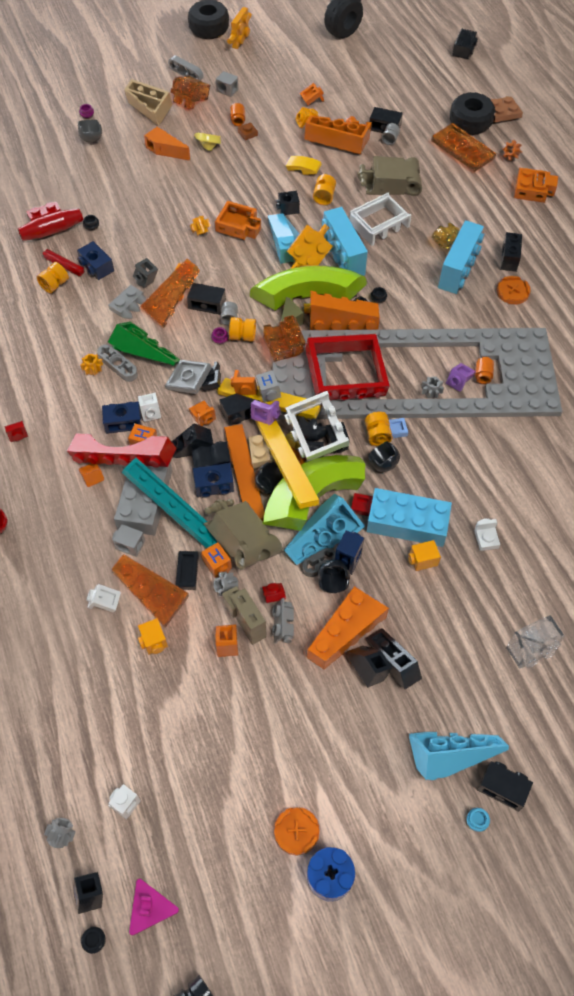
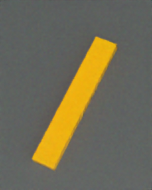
[217,378,322,419]

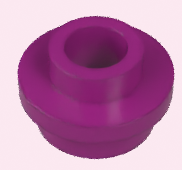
[79,104,94,118]
[211,327,229,344]

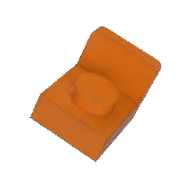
[300,83,325,106]
[189,400,216,426]

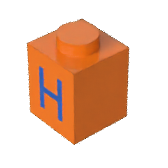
[128,424,157,445]
[201,542,232,578]

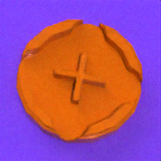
[497,276,531,305]
[274,807,320,856]

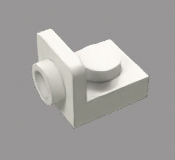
[138,393,161,422]
[474,519,500,551]
[86,584,121,613]

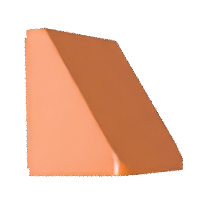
[79,463,104,487]

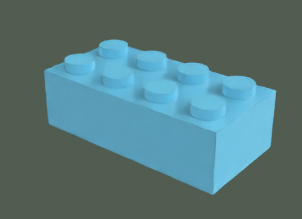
[322,207,368,276]
[438,220,485,294]
[366,488,452,547]

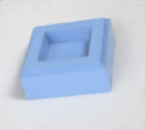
[389,418,408,438]

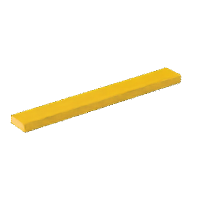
[255,420,319,509]

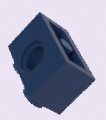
[77,241,114,280]
[102,401,142,434]
[193,463,234,497]
[335,530,364,575]

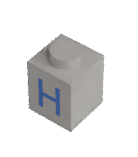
[256,370,281,403]

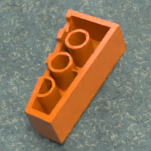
[304,115,372,154]
[310,291,380,330]
[307,586,389,670]

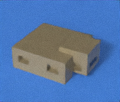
[222,586,266,645]

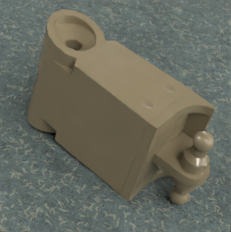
[358,156,422,196]
[204,499,282,570]

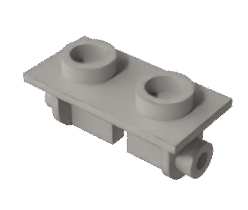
[272,598,294,644]

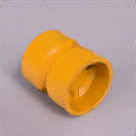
[313,174,336,205]
[36,262,69,294]
[229,317,256,342]
[365,411,393,446]

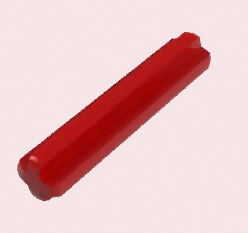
[43,249,85,276]

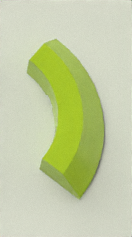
[263,455,365,531]

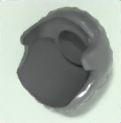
[78,120,102,142]

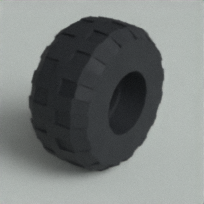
[188,0,229,39]
[324,0,363,39]
[450,92,495,135]

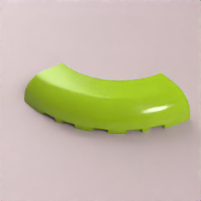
[250,265,367,311]

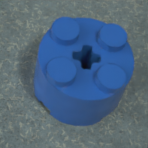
[307,847,355,902]

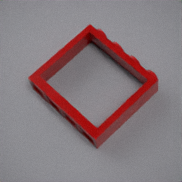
[305,334,390,400]

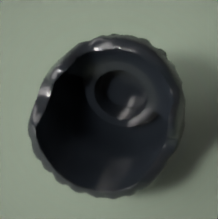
[297,416,327,442]
[368,441,400,472]
[254,461,284,494]
[318,559,350,593]

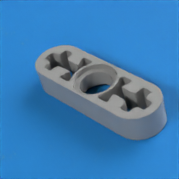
[168,55,204,83]
[97,345,138,382]

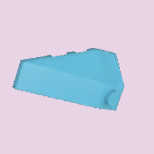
[268,213,299,264]
[284,494,365,565]
[409,732,509,780]

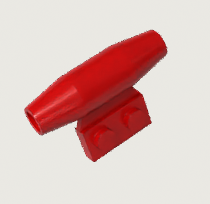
[18,202,84,241]

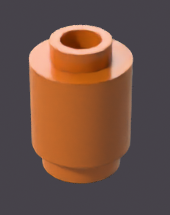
[230,103,245,126]
[475,357,494,384]

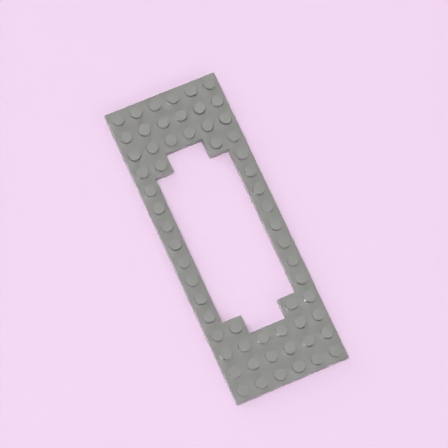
[272,328,562,420]

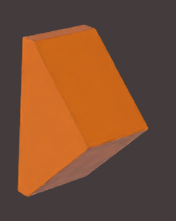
[216,624,238,657]

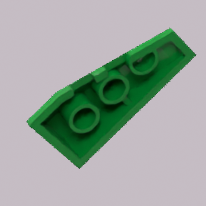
[108,321,180,365]

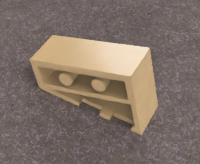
[124,79,172,126]

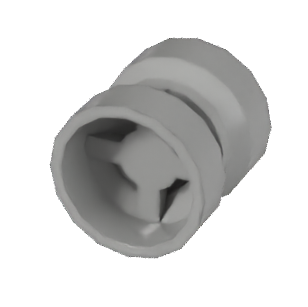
[382,123,400,145]
[220,301,238,326]

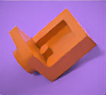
[231,370,258,395]

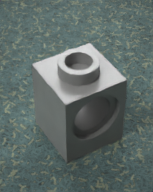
[215,71,239,97]
[112,524,145,557]

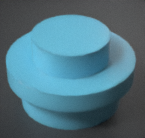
[467,808,490,832]

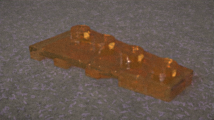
[140,259,200,328]
[111,554,189,628]

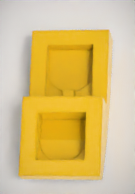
[286,156,322,175]

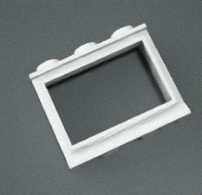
[349,192,411,246]
[284,391,349,462]

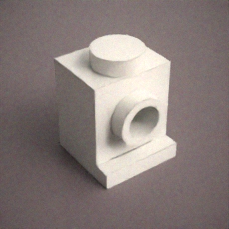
[108,784,141,820]

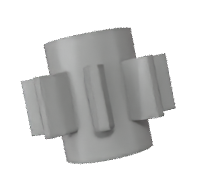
[421,376,444,398]
[213,572,238,596]
[44,818,76,848]

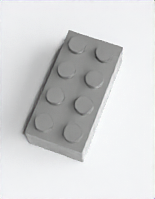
[114,462,172,536]

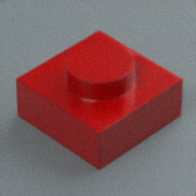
[4,421,29,442]
[351,493,373,516]
[262,583,286,603]

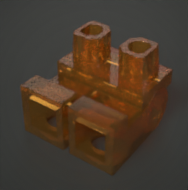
[170,75,211,109]
[264,315,306,362]

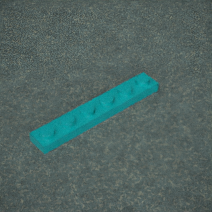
[121,458,218,549]

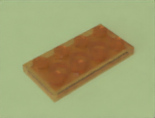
[431,123,496,172]

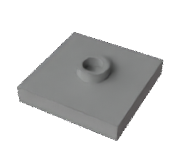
[165,360,212,394]

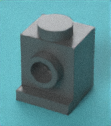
[133,258,158,287]

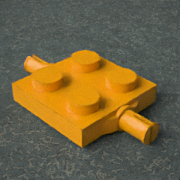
[227,7,252,49]
[286,224,333,269]

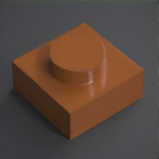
[238,122,258,140]

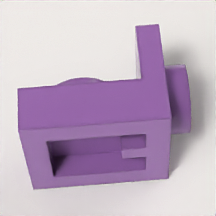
[446,363,476,392]
[251,400,281,425]

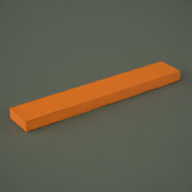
[224,424,264,521]

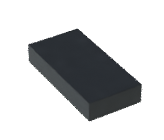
[176,551,199,590]

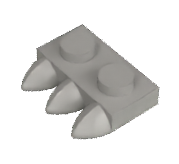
[108,285,148,319]

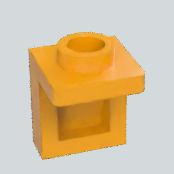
[295,107,319,128]

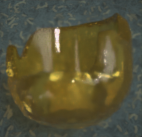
[431,223,460,248]

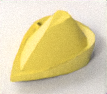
[194,133,221,151]

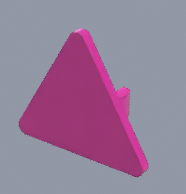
[129,879,179,936]

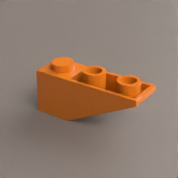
[144,127,190,160]

